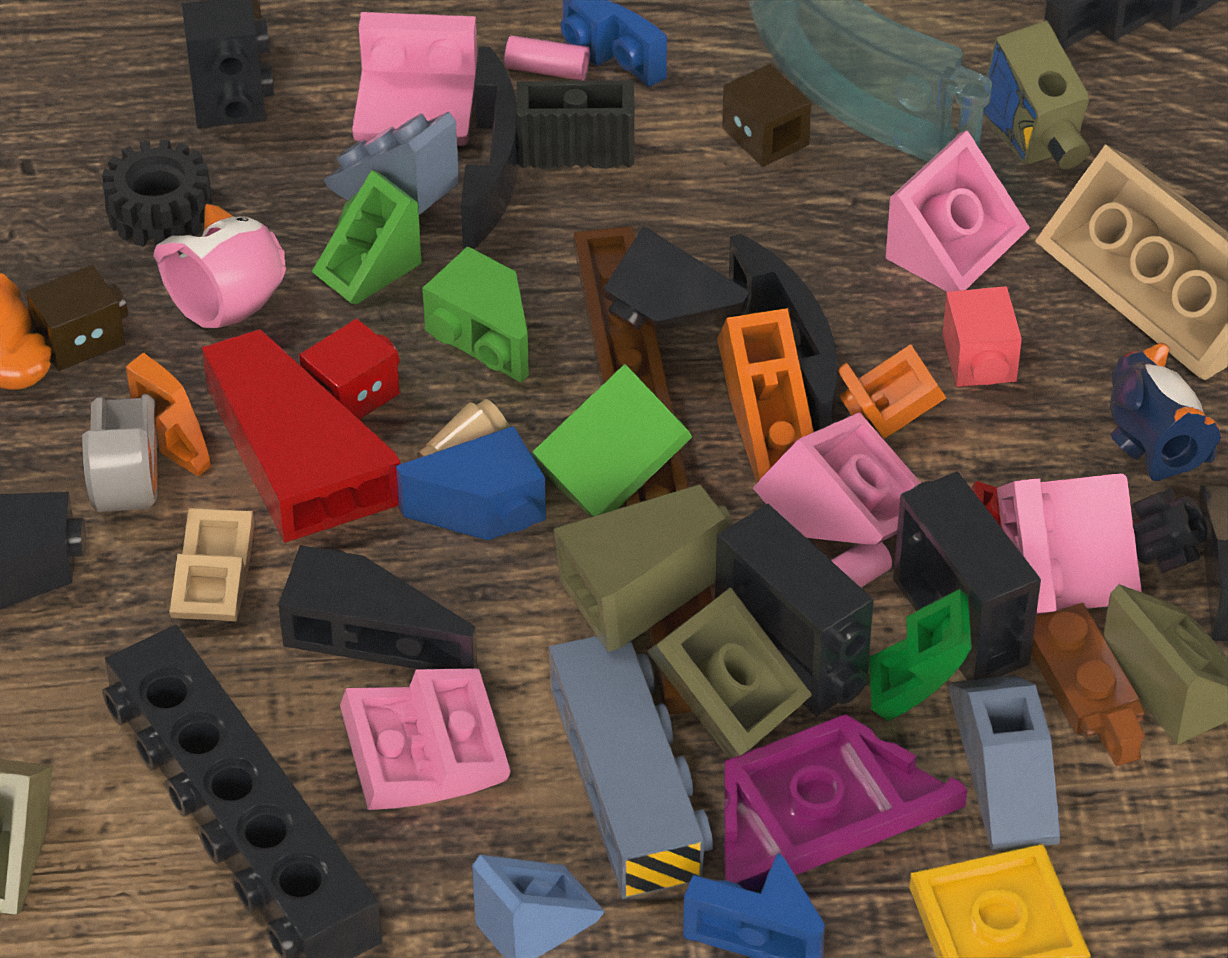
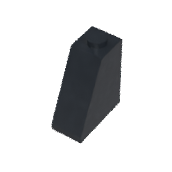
[0,492,86,609]

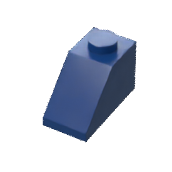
[396,426,546,540]

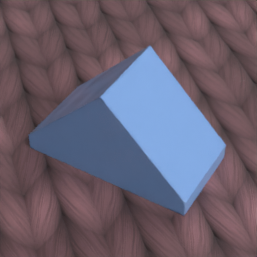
[472,855,605,958]

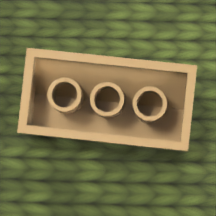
[1035,145,1228,380]

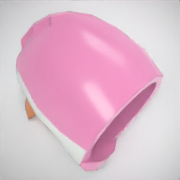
[153,204,286,328]

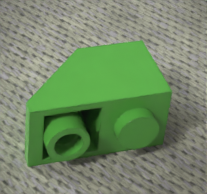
[422,246,529,383]

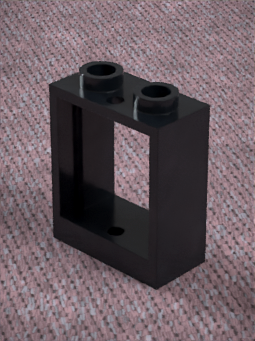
[893,471,1041,680]
[715,503,874,717]

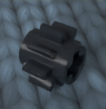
[1132,488,1208,573]

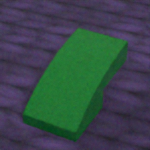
[869,589,971,722]

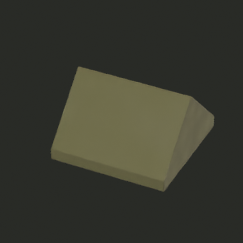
[1103,584,1228,745]
[647,587,812,759]

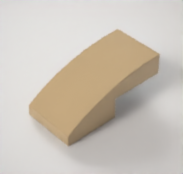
[170,508,255,621]

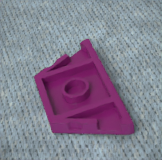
[724,714,967,892]

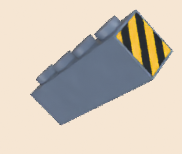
[549,636,713,899]

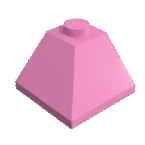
[753,412,921,545]

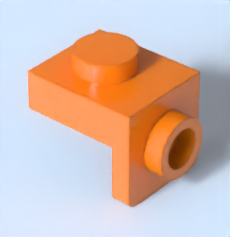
[837,344,946,439]

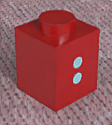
[299,318,400,420]

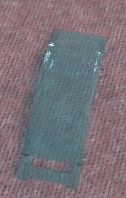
[749,0,992,162]

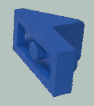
[683,853,825,958]

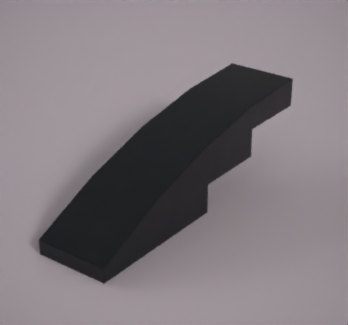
[1044,0,1222,50]

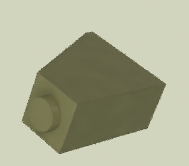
[554,484,733,652]

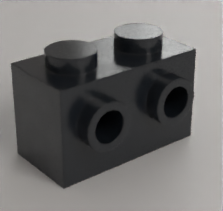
[181,0,274,128]

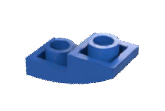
[560,0,667,87]

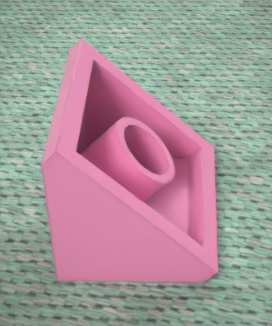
[885,131,1030,292]

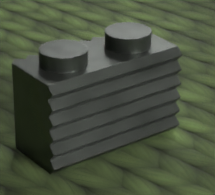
[516,80,635,169]

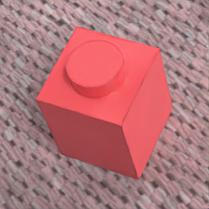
[942,286,1022,387]

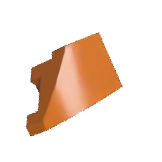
[126,353,211,477]

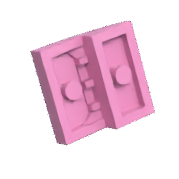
[340,669,511,810]

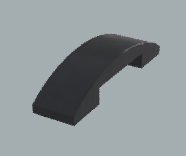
[461,47,518,249]
[729,234,838,432]

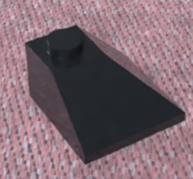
[603,226,749,330]

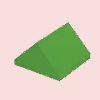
[531,364,693,517]

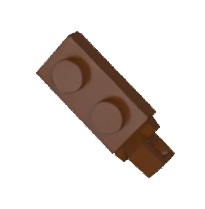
[1031,603,1145,766]

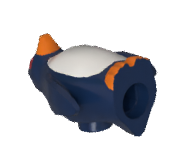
[1110,342,1222,481]

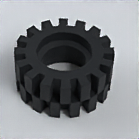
[102,140,213,247]

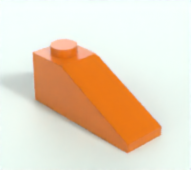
[717,308,814,502]

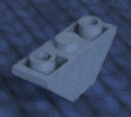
[323,112,459,215]
[949,675,1060,852]

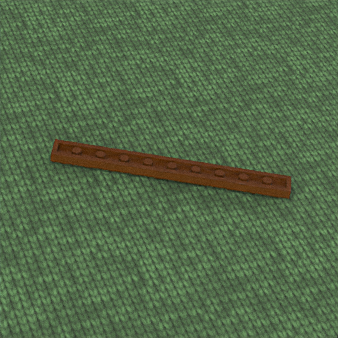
[574,226,713,714]

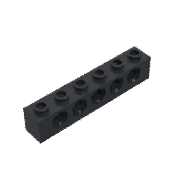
[102,624,382,958]

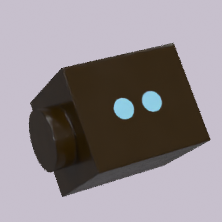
[722,64,811,167]
[26,265,128,371]

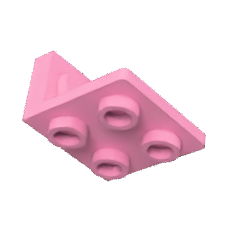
[352,12,477,146]
[997,474,1142,615]

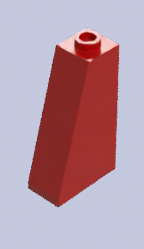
[202,329,400,543]

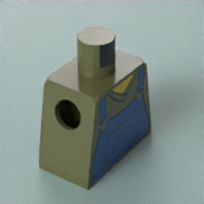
[978,20,1090,169]

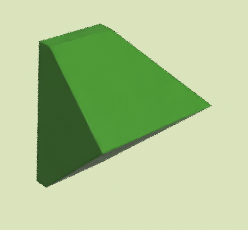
[312,170,422,304]

